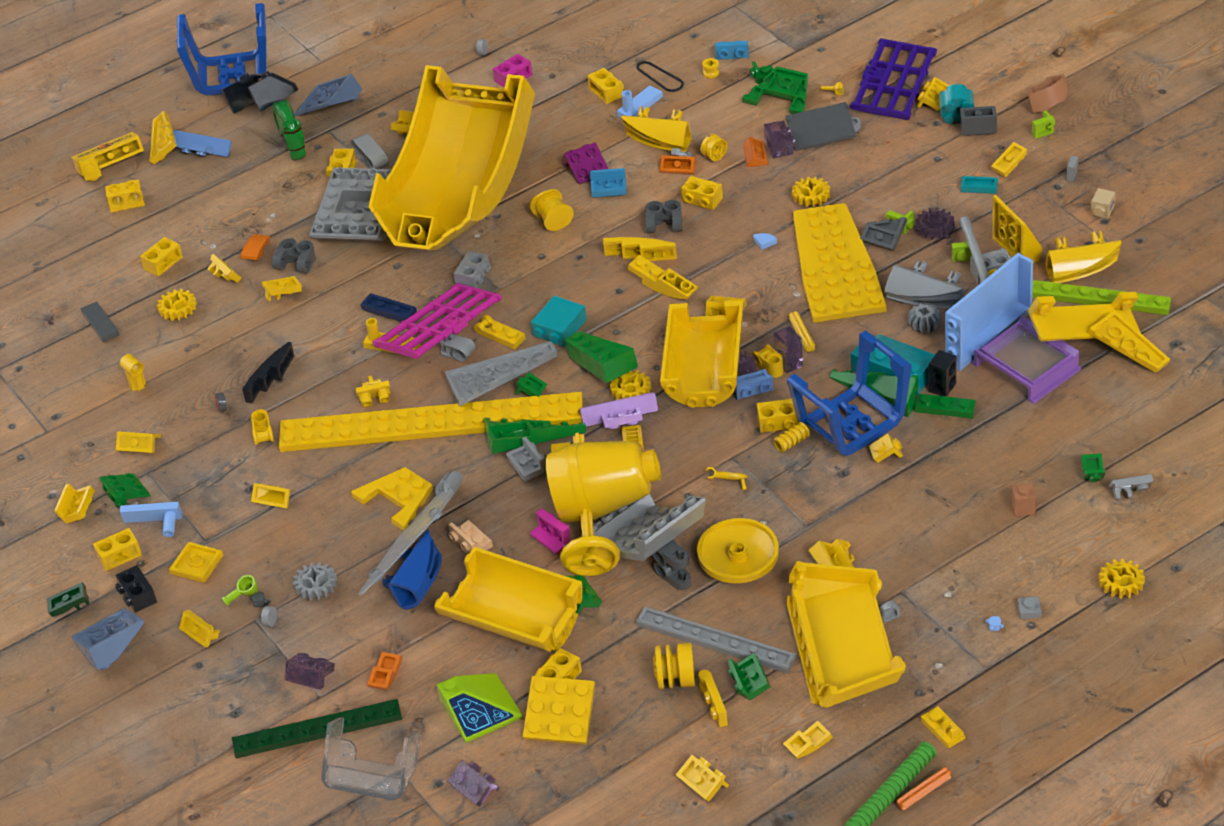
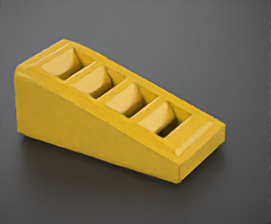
[622,424,644,451]

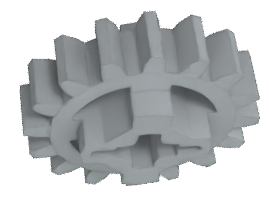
[293,562,337,601]

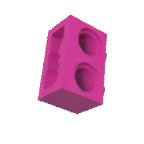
[493,54,533,87]

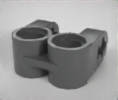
[646,200,682,233]
[272,238,316,273]
[653,540,691,590]

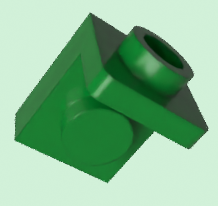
[750,61,773,84]
[515,372,548,397]

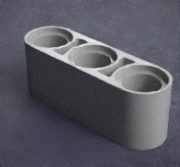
[351,134,389,169]

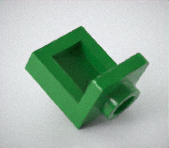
[1081,453,1105,482]

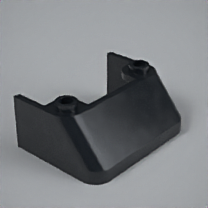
[222,71,299,114]

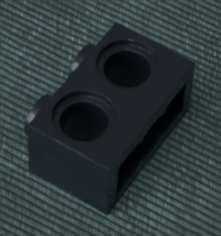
[929,350,956,396]
[115,565,157,613]

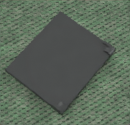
[785,102,856,151]

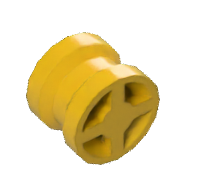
[702,58,720,79]

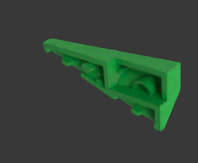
[830,369,918,418]
[484,418,586,454]

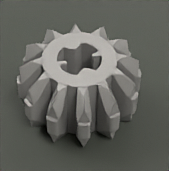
[908,303,940,333]

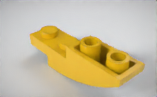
[628,255,698,299]

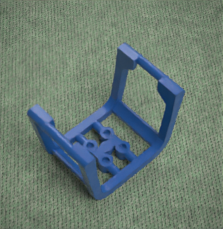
[177,3,266,95]
[787,331,912,456]

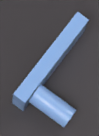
[617,85,663,118]
[120,502,182,537]

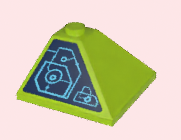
[436,673,523,743]

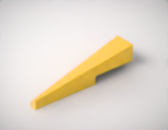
[808,539,855,567]

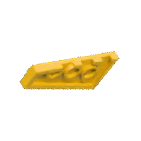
[149,111,177,165]
[1087,310,1171,373]

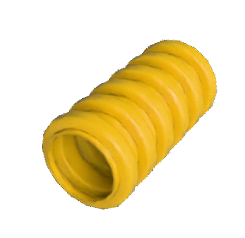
[774,422,810,453]

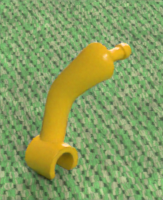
[705,467,748,490]

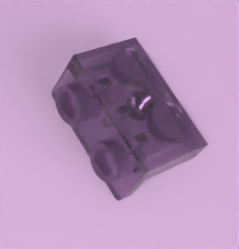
[285,653,335,690]
[447,760,500,806]

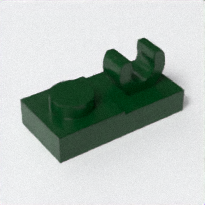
[47,582,89,617]

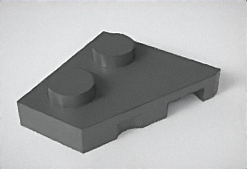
[860,217,907,251]

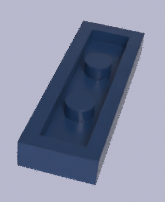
[361,293,417,322]

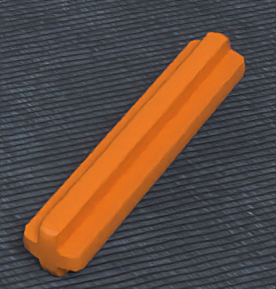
[896,767,951,810]

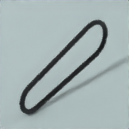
[636,61,684,92]

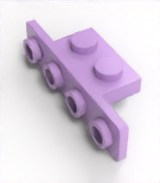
[580,392,658,429]

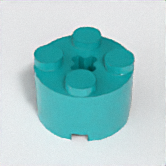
[939,84,975,124]

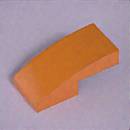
[241,234,270,260]
[367,652,402,690]

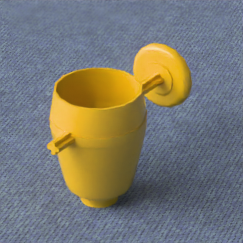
[546,433,661,577]

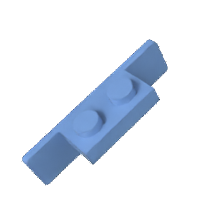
[173,130,232,157]

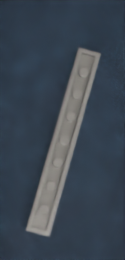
[636,607,796,674]

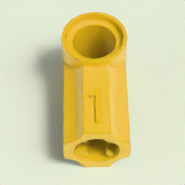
[120,354,146,391]

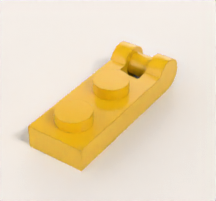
[473,315,526,350]
[698,670,728,727]

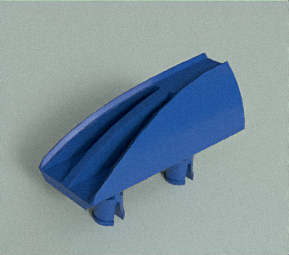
[383,529,442,609]

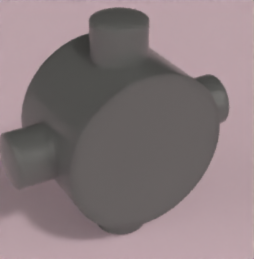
[250,592,267,607]

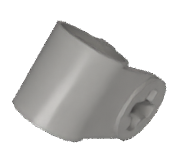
[439,334,475,362]

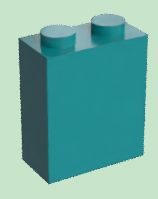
[531,295,587,347]

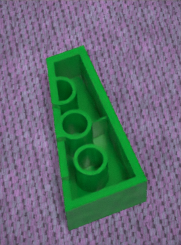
[564,331,638,383]

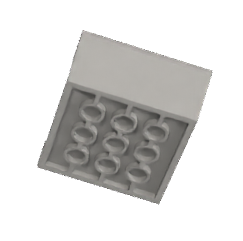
[580,494,706,561]

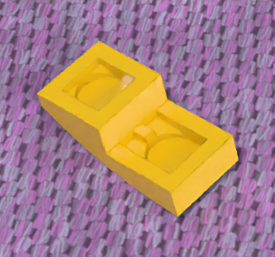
[783,721,833,759]

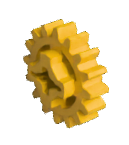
[792,177,830,207]
[157,289,197,321]
[610,370,652,400]
[1099,559,1145,599]

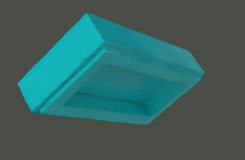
[961,176,998,194]

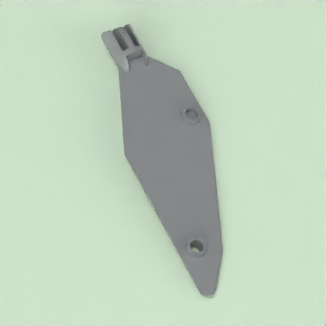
[358,471,462,596]

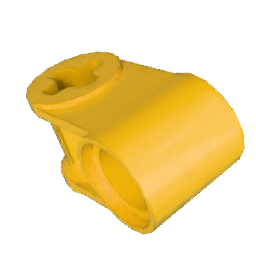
[751,344,784,378]
[251,409,274,446]

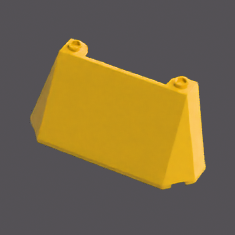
[787,561,906,708]

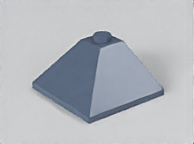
[294,73,362,116]
[71,608,144,670]

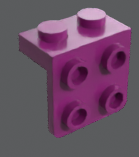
[562,142,608,184]

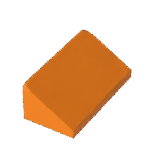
[743,136,768,167]
[659,155,697,174]

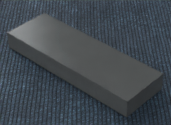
[81,301,119,342]

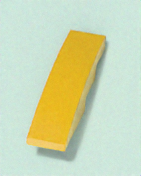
[603,237,677,261]

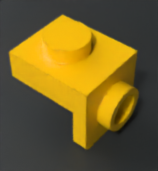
[79,156,102,181]
[869,434,903,463]

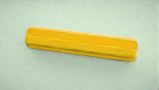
[789,311,816,352]

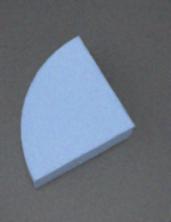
[753,233,777,250]

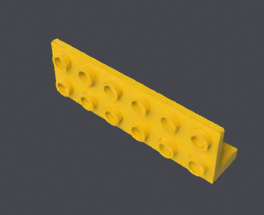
[1028,292,1140,341]

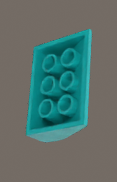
[850,334,936,396]

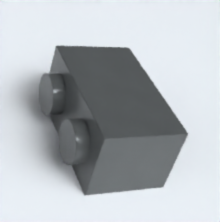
[960,106,997,135]

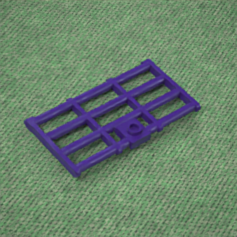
[850,38,937,120]

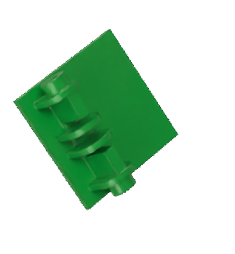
[99,473,150,508]

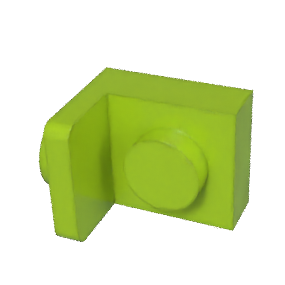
[1032,110,1055,139]
[886,210,915,235]
[952,242,972,262]

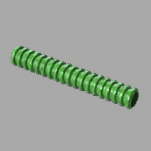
[844,741,937,826]

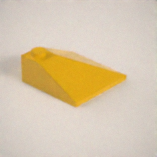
[992,195,1042,264]

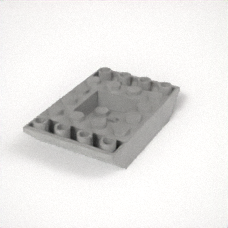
[309,167,392,242]

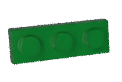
[915,393,976,419]

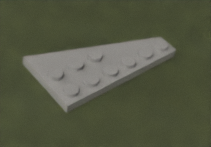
[445,341,557,406]

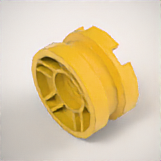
[700,134,728,161]

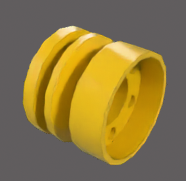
[653,642,695,690]

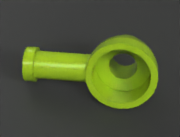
[222,575,258,606]

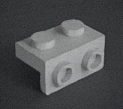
[506,437,546,482]

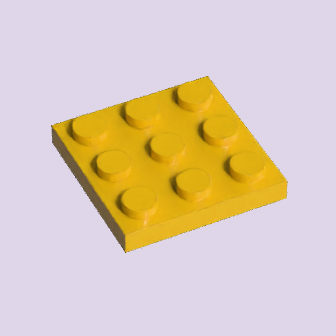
[523,676,596,745]

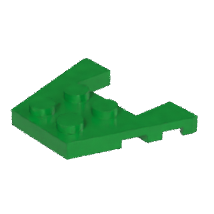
[742,66,808,114]

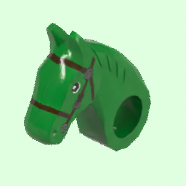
[272,99,306,160]

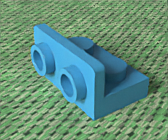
[715,40,749,60]

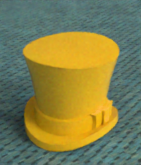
[530,189,574,231]

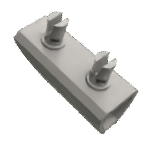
[885,259,965,308]

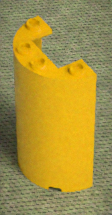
[660,300,744,408]
[434,547,583,652]

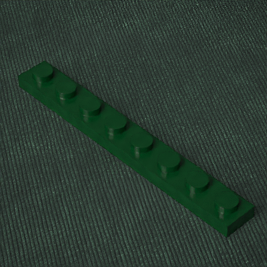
[232,699,402,759]

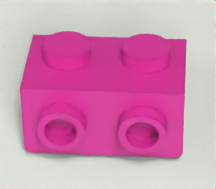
[530,508,571,554]

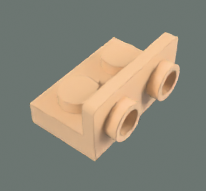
[448,520,493,553]

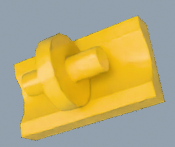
[355,375,391,408]

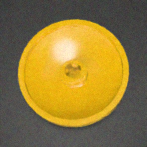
[697,518,779,584]

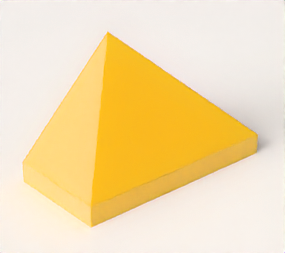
[251,483,291,509]

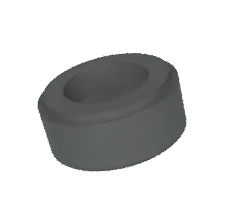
[215,392,227,412]

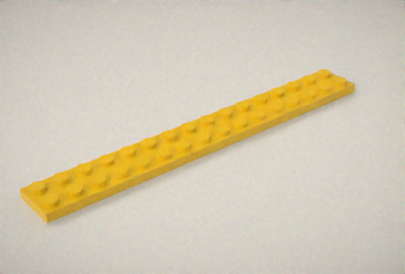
[279,392,583,452]

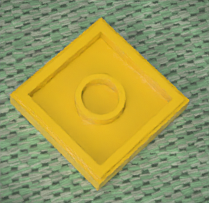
[169,542,224,583]

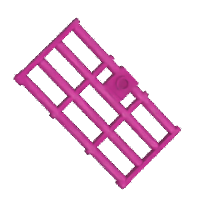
[373,283,502,359]

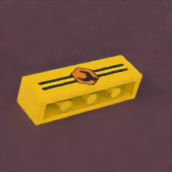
[71,132,144,176]

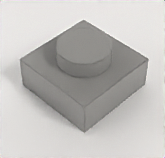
[1018,596,1042,619]

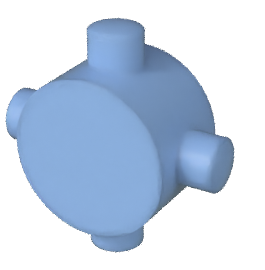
[986,616,1004,631]

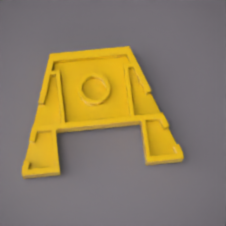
[351,467,433,530]

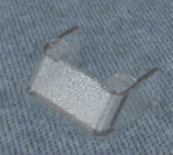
[322,717,420,800]

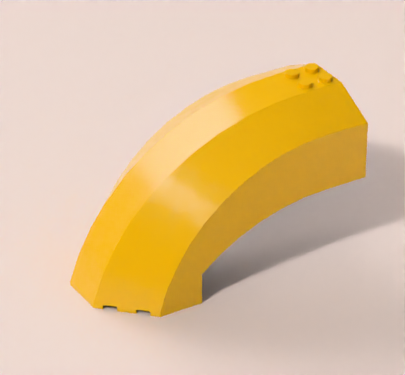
[368,65,535,251]

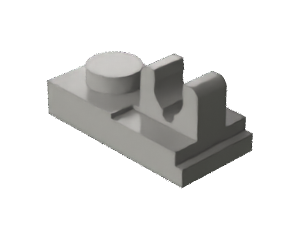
[1108,474,1153,501]

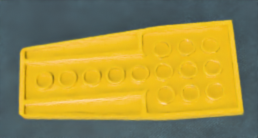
[793,203,887,323]

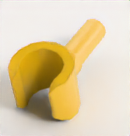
[821,82,844,96]

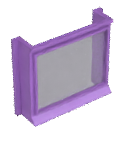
[972,315,1081,404]

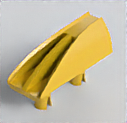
[621,106,692,152]
[1046,230,1122,283]

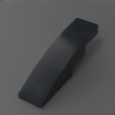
[242,342,295,404]

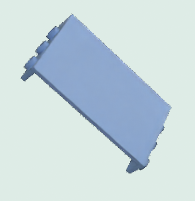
[945,253,1033,371]

